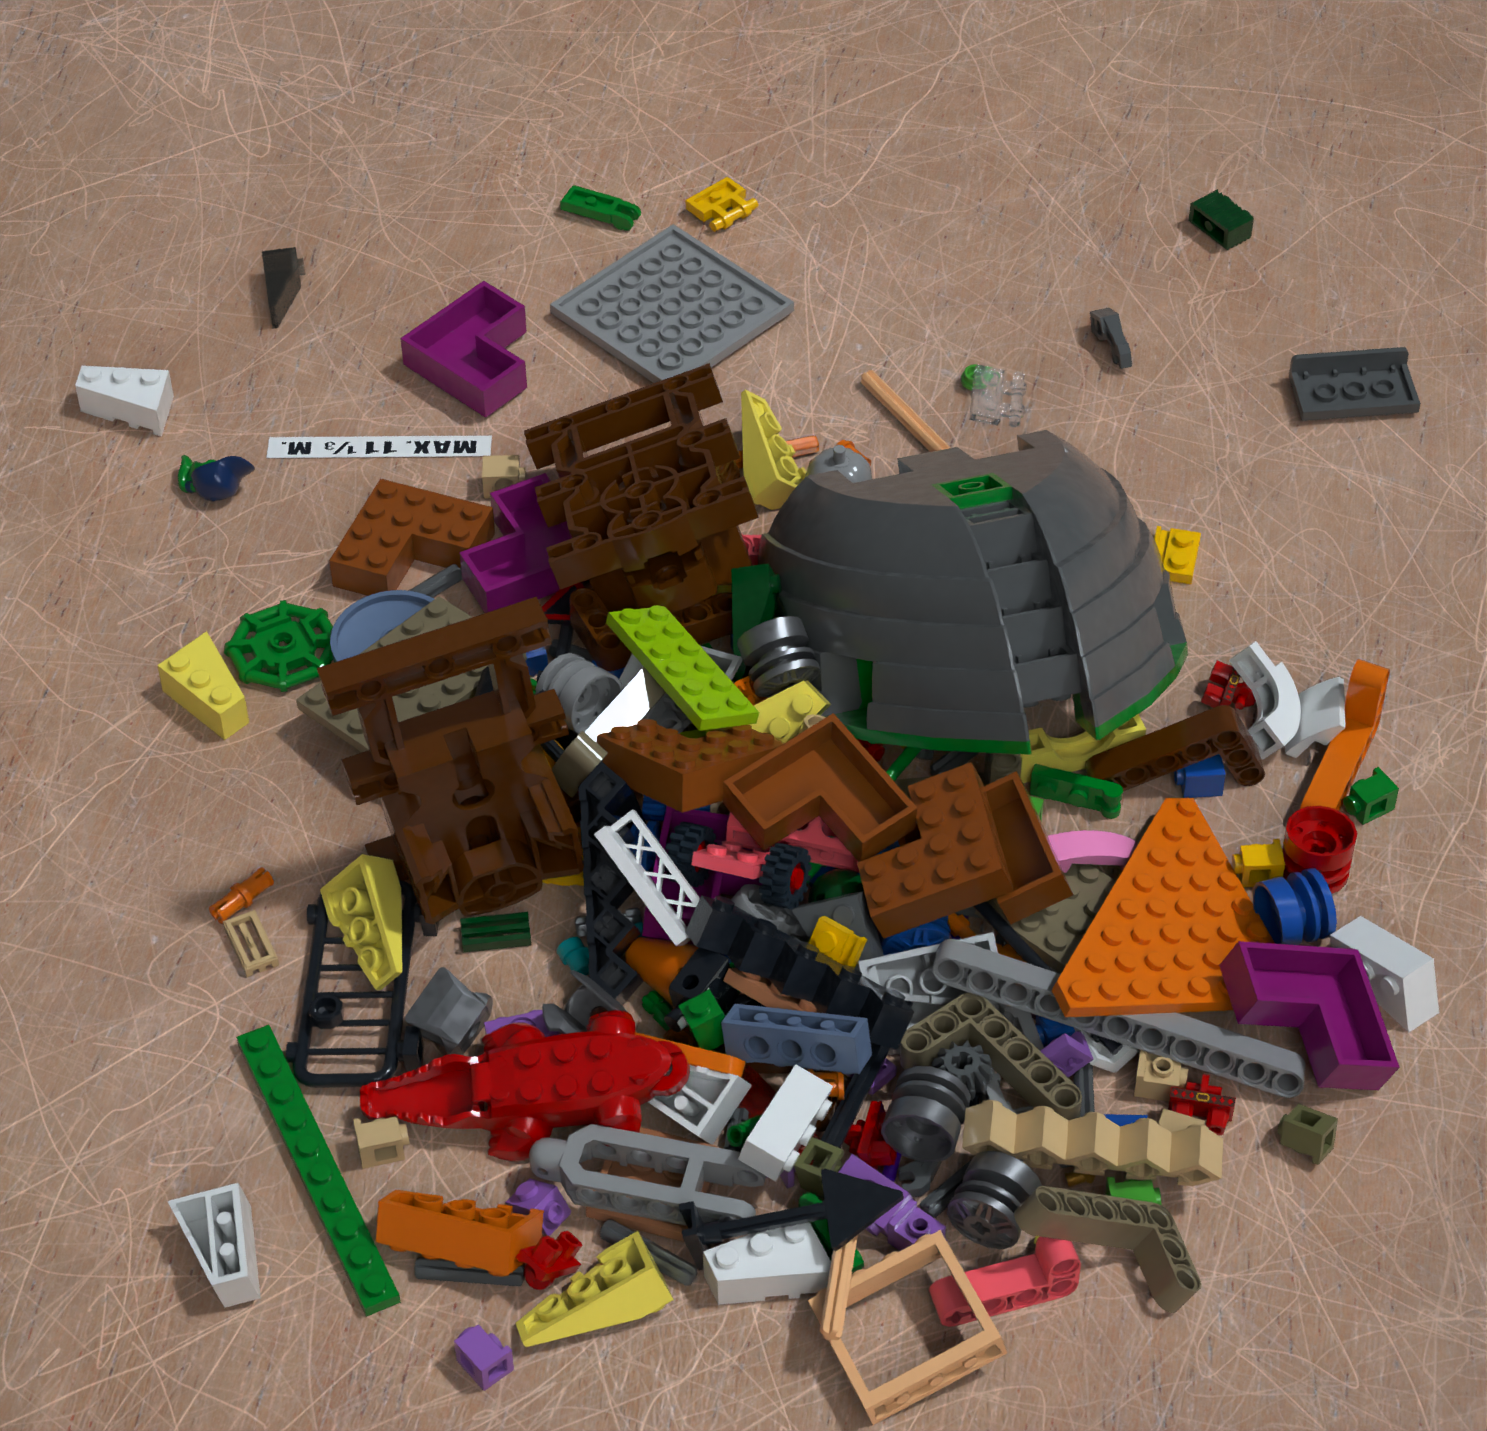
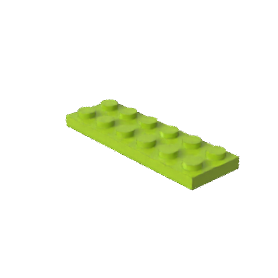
[606,605,759,731]

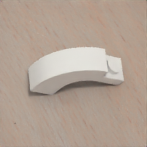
[1229,641,1301,760]

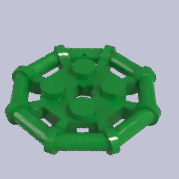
[224,600,333,692]

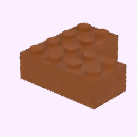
[329,478,495,596]
[723,713,918,862]
[597,719,784,813]
[857,762,1014,939]
[898,771,1073,924]

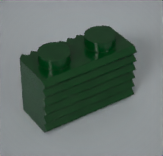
[1189,189,1254,250]

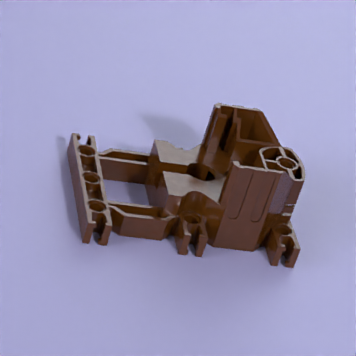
[524,363,759,613]
[317,596,584,924]

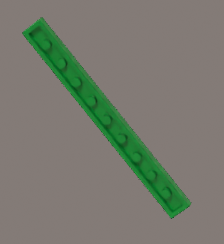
[236,1025,401,1317]

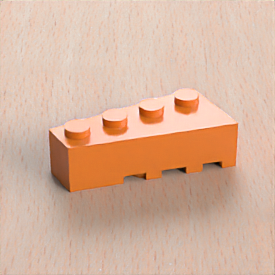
[376,1190,544,1277]

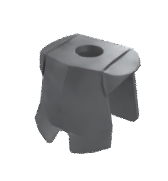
[405,967,493,1055]
[542,970,627,1034]

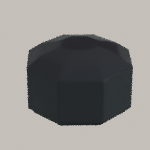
[309,994,344,1029]

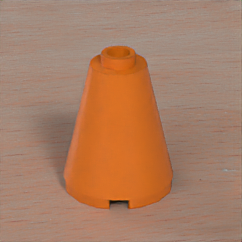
[625,937,698,1006]

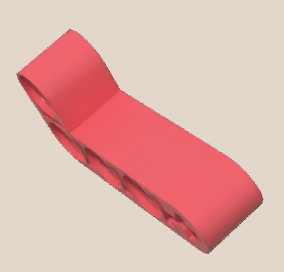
[929,1237,1081,1327]

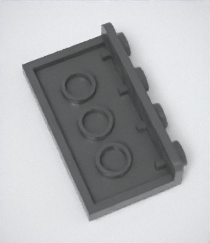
[1289,347,1420,421]

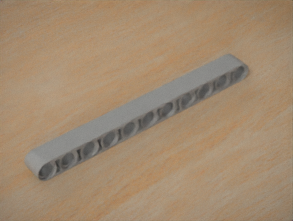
[932,939,1305,1098]

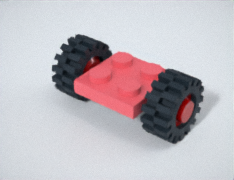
[664,822,812,909]

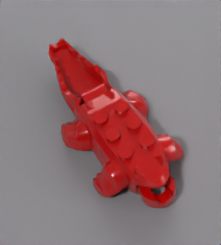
[359,1010,690,1161]

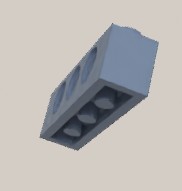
[721,1004,872,1075]

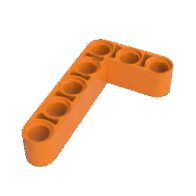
[1300,659,1390,811]

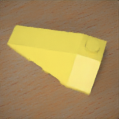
[741,389,807,510]
[320,854,402,990]
[516,1231,674,1347]

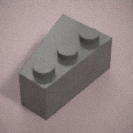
[791,890,884,970]

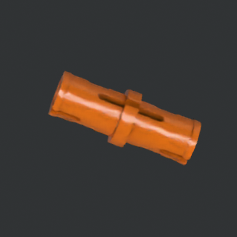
[209,867,274,924]

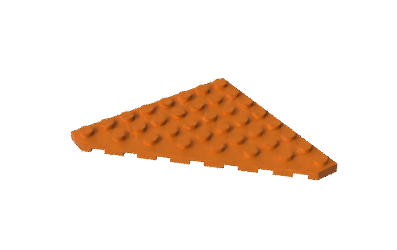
[1052,798,1275,1017]

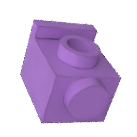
[888,1199,947,1251]
[454,1324,514,1391]

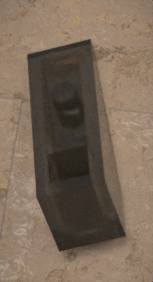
[262,247,305,329]

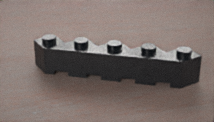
[578,762,644,1006]
[686,895,914,1049]

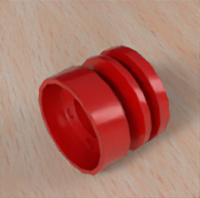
[1282,806,1358,894]

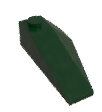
[731,563,782,682]

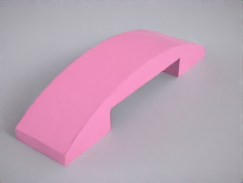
[1048,830,1139,873]

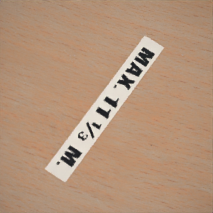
[267,435,492,458]

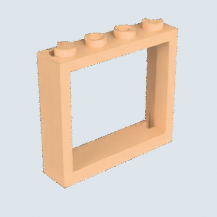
[808,1230,1007,1425]

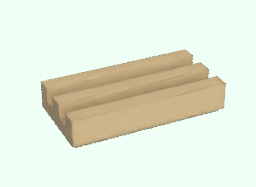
[223,910,279,977]

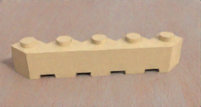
[962,1100,1223,1186]

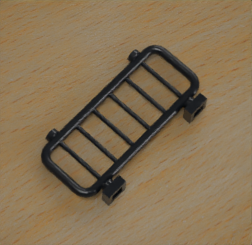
[286,880,439,1088]

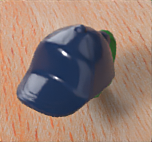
[178,455,255,502]

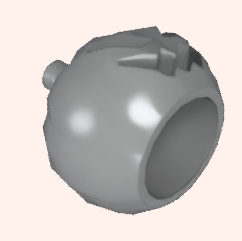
[806,445,872,483]

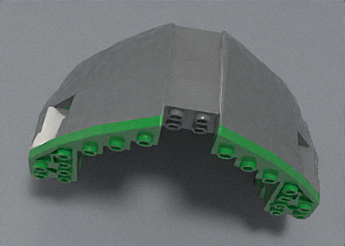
[758,430,1188,755]

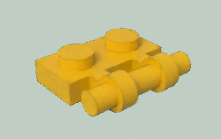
[685,176,759,232]

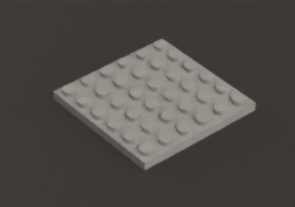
[550,224,794,383]

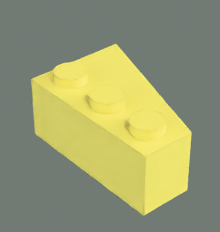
[157,631,249,740]
[712,680,831,743]

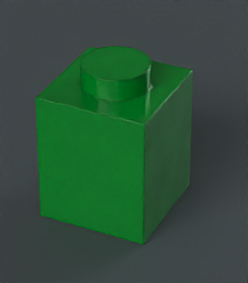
[678,989,725,1051]

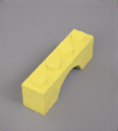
[1020,714,1146,783]

